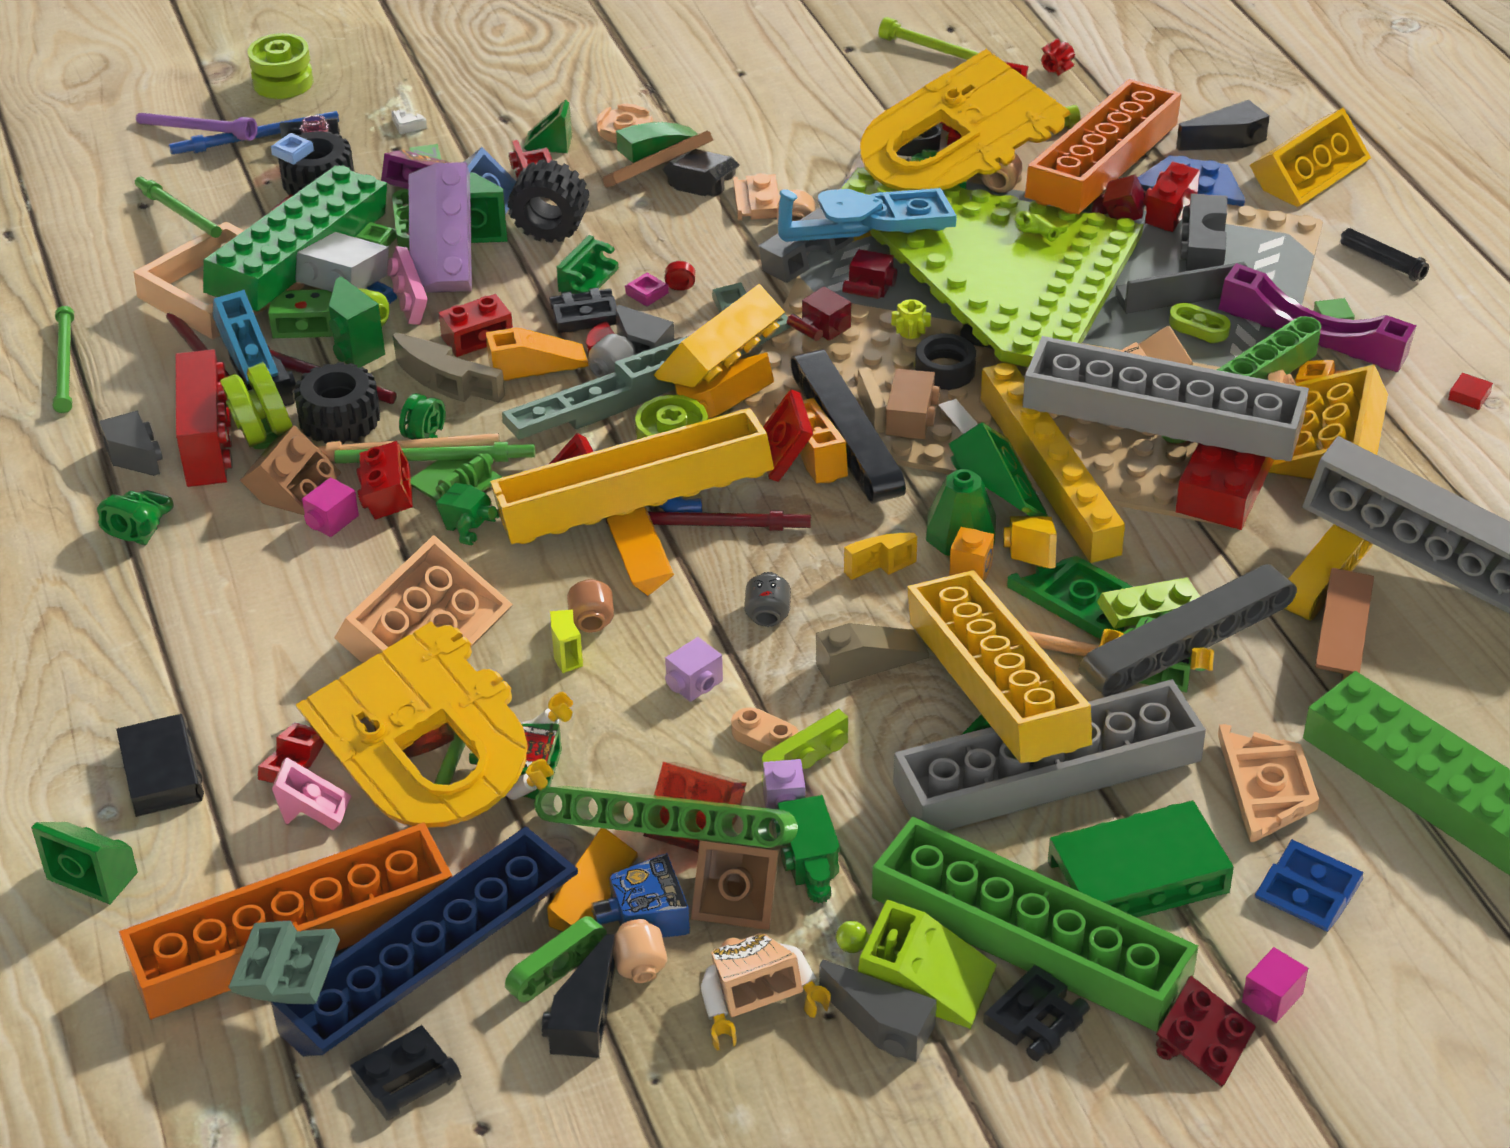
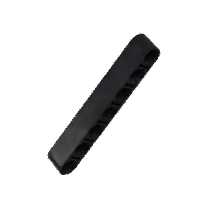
[790,349,906,504]

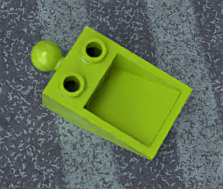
[836,900,997,1029]

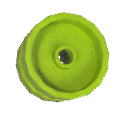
[247,33,313,99]
[220,362,293,447]
[635,395,708,439]

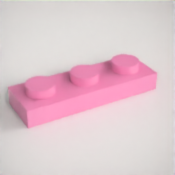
[387,246,428,325]

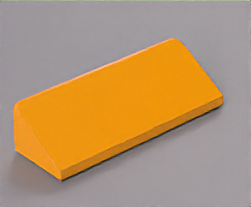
[607,507,674,596]
[547,828,638,931]

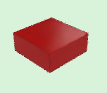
[1448,372,1493,410]

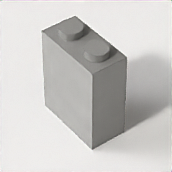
[296,232,389,292]

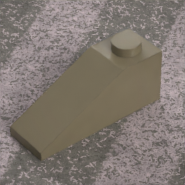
[816,623,929,687]

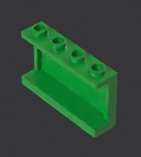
[1048,800,1234,918]

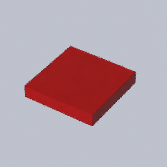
[763,389,813,482]

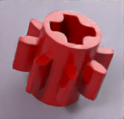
[1041,38,1075,76]

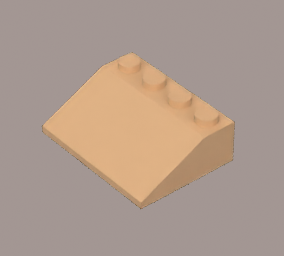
[334,535,513,663]

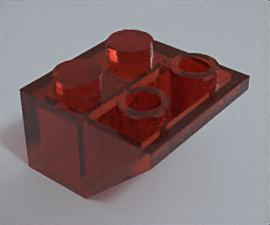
[643,762,747,853]

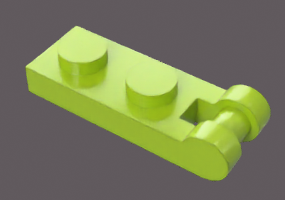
[762,709,848,784]

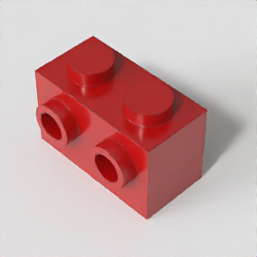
[1143,161,1200,232]
[438,294,513,357]
[356,441,413,520]

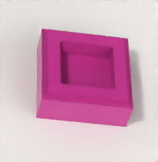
[625,272,669,307]

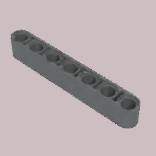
[1078,564,1297,697]

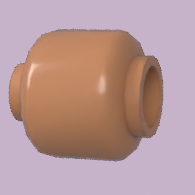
[567,579,614,633]

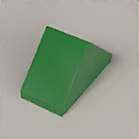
[523,99,572,153]

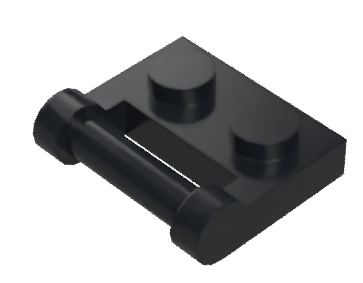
[350,1025,461,1120]

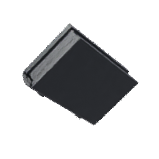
[116,714,204,817]

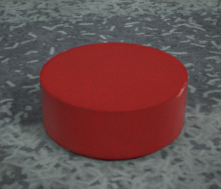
[665,261,695,291]

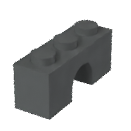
[1180,193,1227,271]
[758,207,854,283]

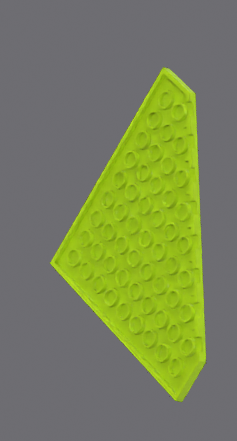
[841,167,1144,367]

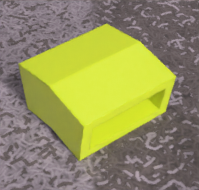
[550,609,583,673]

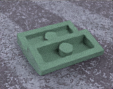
[229,920,340,1004]

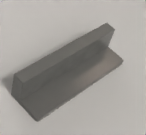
[1115,262,1247,314]

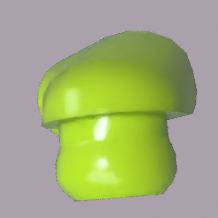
[1015,210,1060,241]

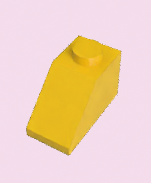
[1003,516,1057,568]

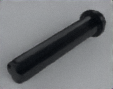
[1340,228,1429,281]

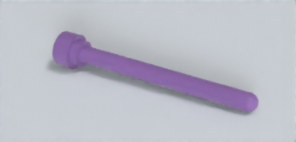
[136,113,257,141]

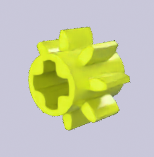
[891,299,931,339]

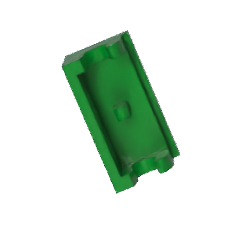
[556,235,619,294]

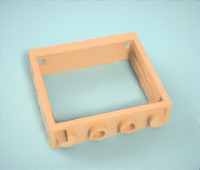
[134,222,304,340]

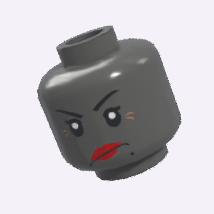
[744,572,791,627]

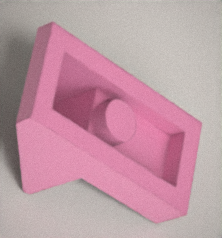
[272,757,351,830]

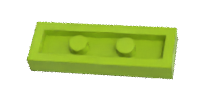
[1097,577,1200,629]

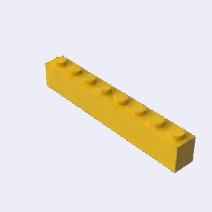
[981,363,1125,563]

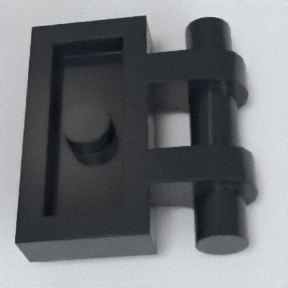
[549,287,617,333]
[983,965,1090,1061]

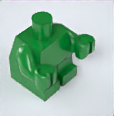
[436,483,499,546]

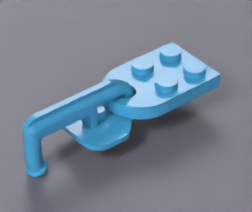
[778,188,957,242]

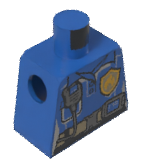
[591,853,690,938]

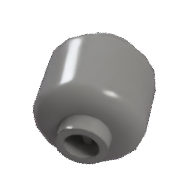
[588,334,635,378]

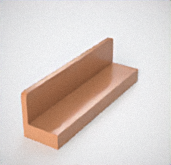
[1315,568,1374,681]

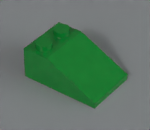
[948,422,1049,517]

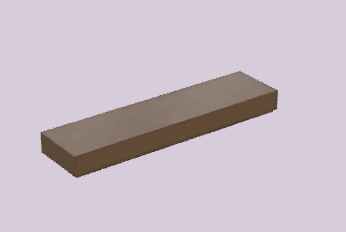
[602,131,714,188]

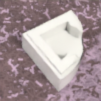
[391,110,427,134]

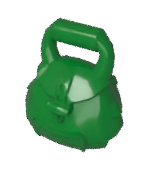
[97,490,174,546]

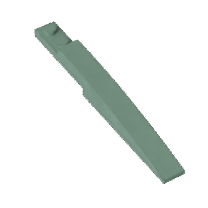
[502,314,790,440]

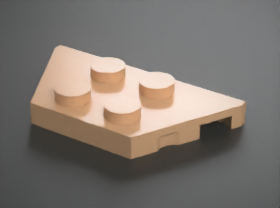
[1218,724,1319,842]

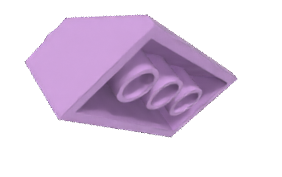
[408,162,472,293]

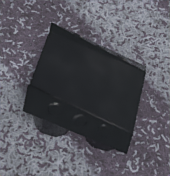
[663,149,740,196]

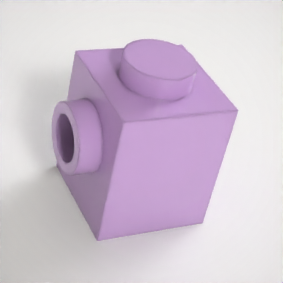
[665,637,723,702]
[763,759,805,821]

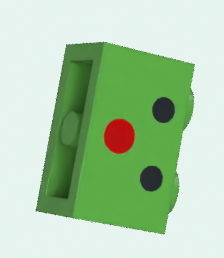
[268,289,333,339]

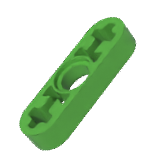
[392,189,409,250]
[505,916,607,1003]

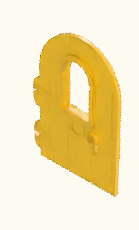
[860,49,1070,191]
[295,621,528,828]

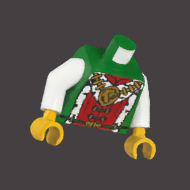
[469,692,573,800]

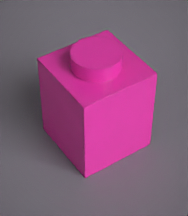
[302,477,359,537]
[1242,947,1308,1023]

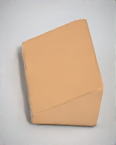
[1139,326,1193,365]

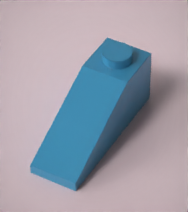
[213,290,278,385]

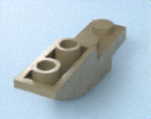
[393,332,505,403]

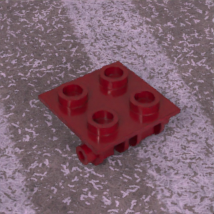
[1156,975,1256,1087]

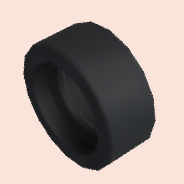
[915,333,977,390]

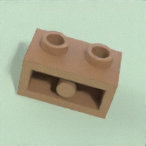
[886,368,940,439]

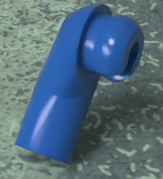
[659,496,702,512]

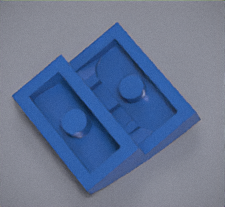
[1255,839,1364,932]

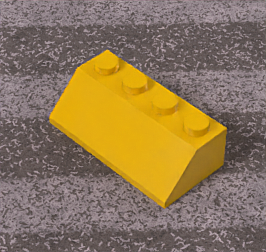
[1249,107,1371,207]
[654,284,785,388]

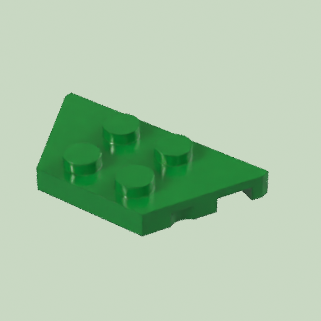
[1007,556,1133,640]

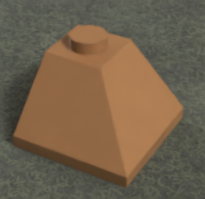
[691,840,779,930]

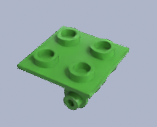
[411,453,502,502]

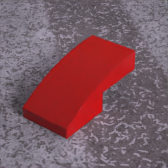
[258,722,324,784]

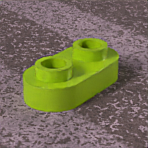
[1169,303,1231,343]

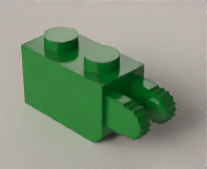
[772,795,840,904]

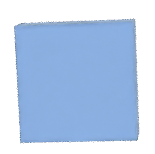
[271,133,314,164]

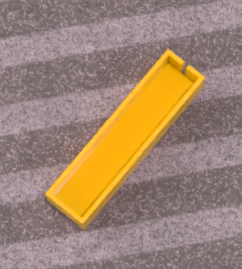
[490,408,774,545]

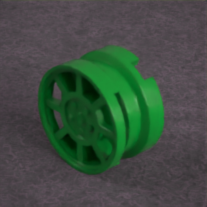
[399,393,446,439]

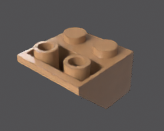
[240,425,341,515]

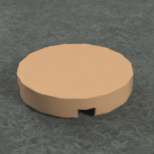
[596,104,653,143]

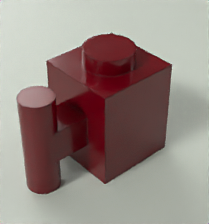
[1090,174,1145,221]
[842,249,898,299]
[787,286,851,341]

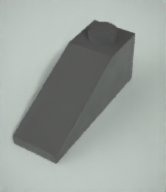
[819,960,937,1062]

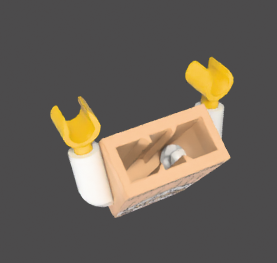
[701,934,831,1051]

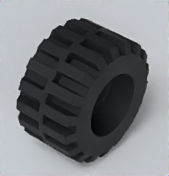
[278,131,354,195]
[507,160,589,243]
[294,362,380,444]

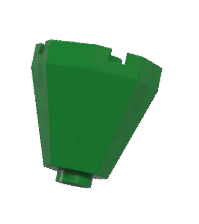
[926,469,996,556]

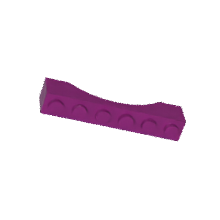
[1218,263,1417,373]

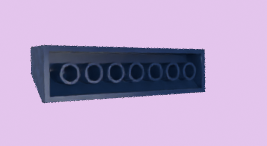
[271,826,578,1057]

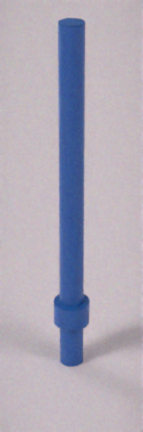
[168,111,339,155]

